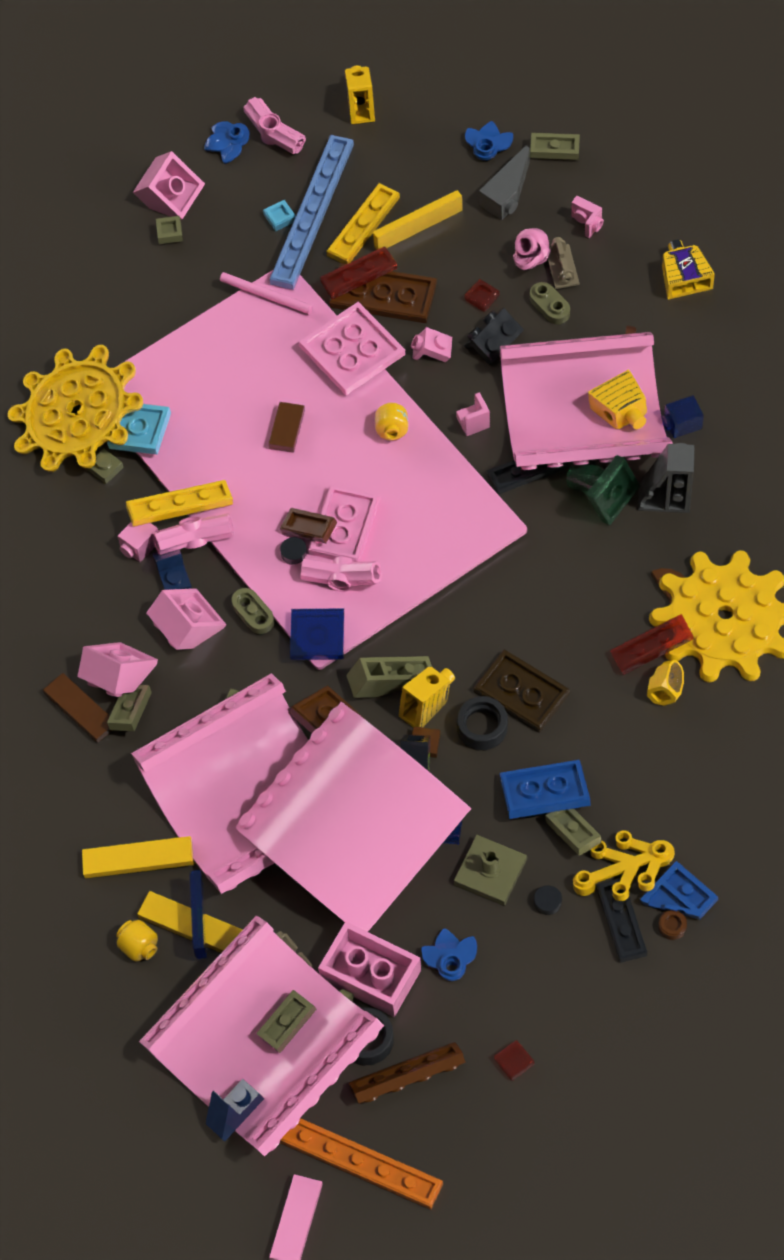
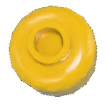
[375,402,408,440]
[116,920,158,962]

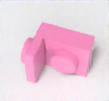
[571,196,604,239]

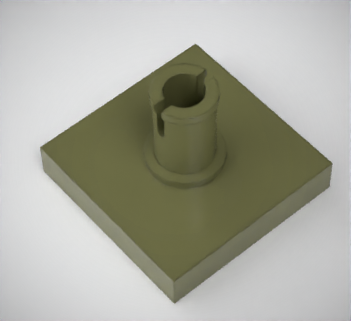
[454,835,527,906]

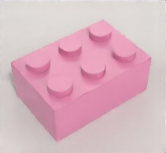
[318,921,421,1017]

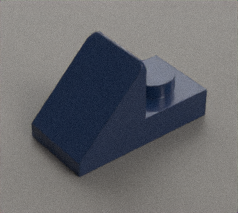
[152,549,192,590]
[205,1079,264,1142]

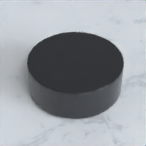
[280,537,307,564]
[534,885,562,915]

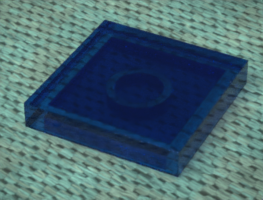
[290,608,345,660]

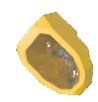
[647,660,684,706]

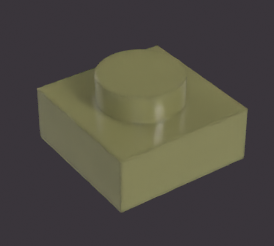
[156,216,183,244]
[87,449,124,484]

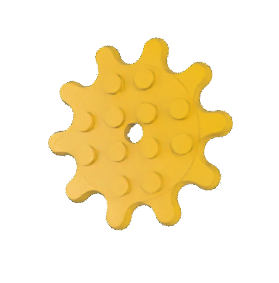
[8,345,143,472]
[649,550,784,683]

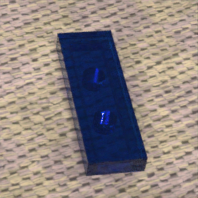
[190,870,207,959]

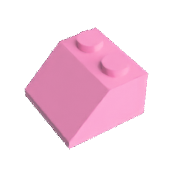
[133,151,205,220]
[147,588,227,650]
[78,642,158,697]

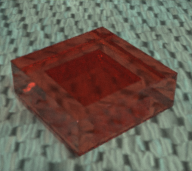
[465,279,500,312]
[494,1040,534,1081]

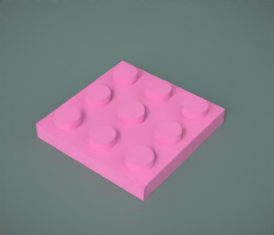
[299,302,405,395]

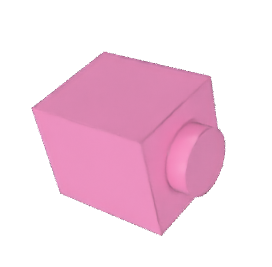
[118,522,158,562]

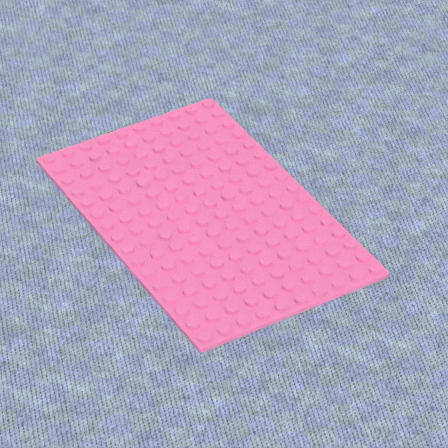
[116,269,527,670]

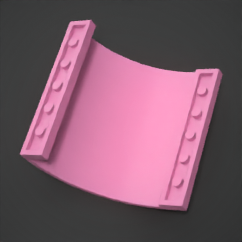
[500,332,673,470]
[131,673,308,894]
[235,702,471,932]
[139,916,384,1157]

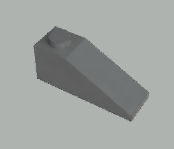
[479,146,530,220]

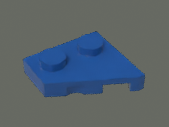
[640,861,719,920]

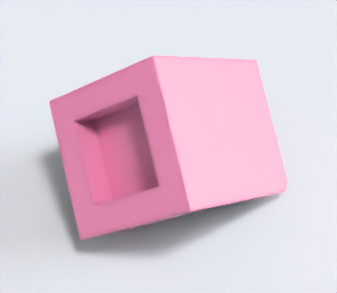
[456,392,490,436]

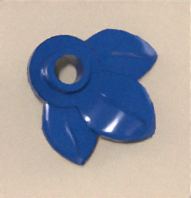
[204,121,249,164]
[465,121,513,160]
[422,928,477,981]

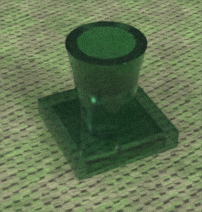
[566,455,640,526]

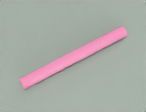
[220,272,313,315]

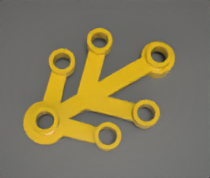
[573,831,675,901]

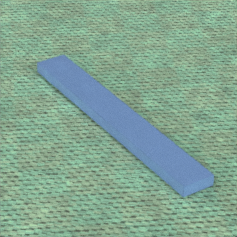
[270,135,354,290]

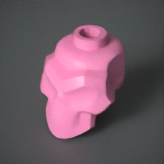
[513,228,550,270]

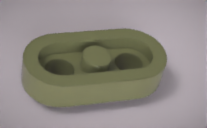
[530,282,570,324]
[232,588,274,634]

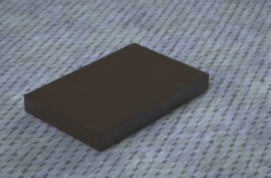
[474,649,570,733]

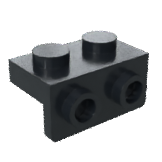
[464,308,524,364]

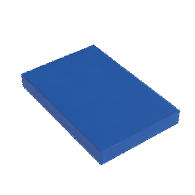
[500,760,591,819]

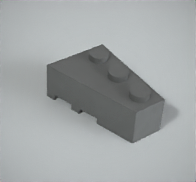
[638,443,694,513]

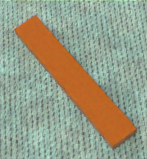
[279,1118,443,1210]

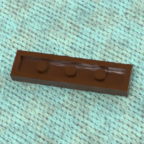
[349,1042,466,1104]

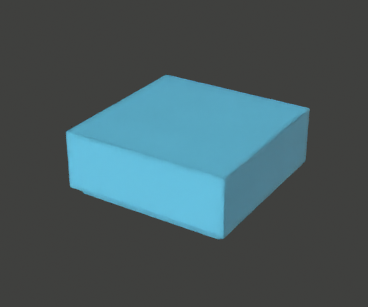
[263,200,296,232]

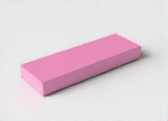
[269,1174,323,1260]

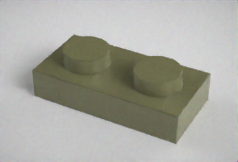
[530,133,580,160]
[107,685,152,731]
[545,808,601,856]
[256,990,317,1053]

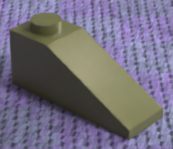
[346,656,432,698]

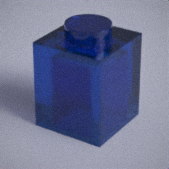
[662,395,704,438]

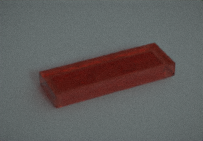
[320,246,397,300]
[610,614,694,675]

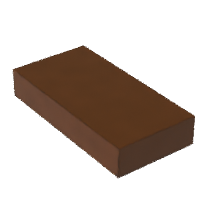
[269,402,305,452]
[280,508,337,544]

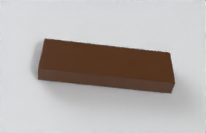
[43,673,113,743]

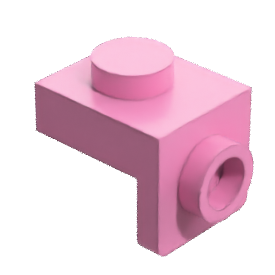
[411,327,452,362]

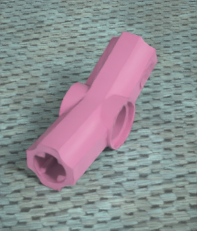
[243,97,306,154]
[152,513,234,555]
[301,556,382,592]

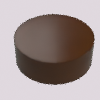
[659,910,687,940]

